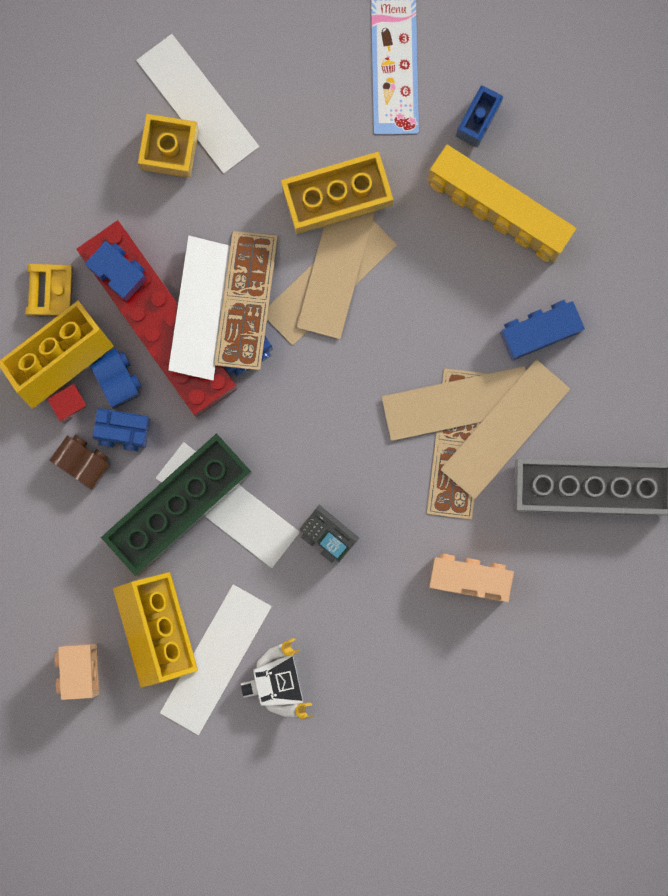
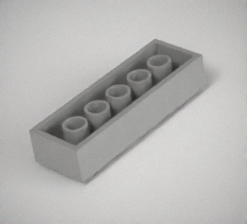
[514,458,668,516]

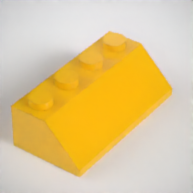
[113,572,198,688]

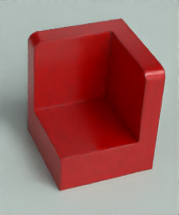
[47,384,86,424]

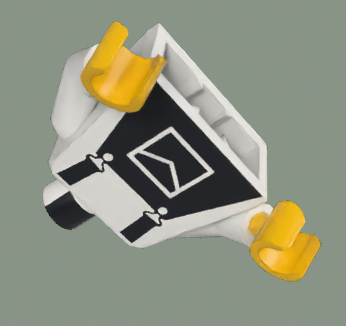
[241,638,313,719]

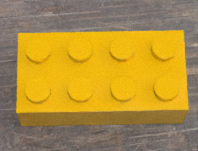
[281,151,394,235]
[0,300,114,409]

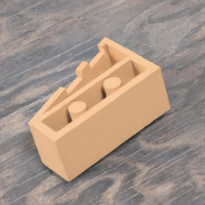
[428,553,514,602]

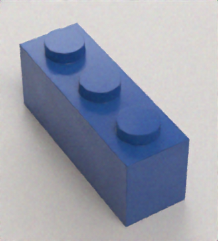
[500,300,585,361]

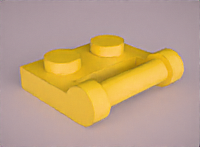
[25,264,73,317]

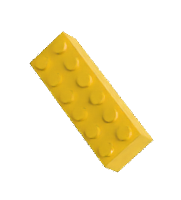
[427,145,577,263]

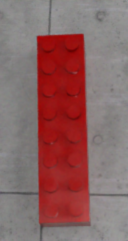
[76,220,238,418]

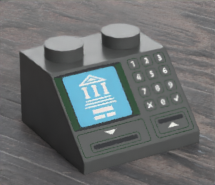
[300,505,359,563]

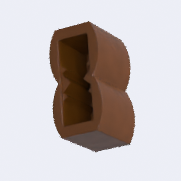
[49,435,111,490]

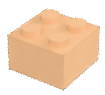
[54,643,99,700]

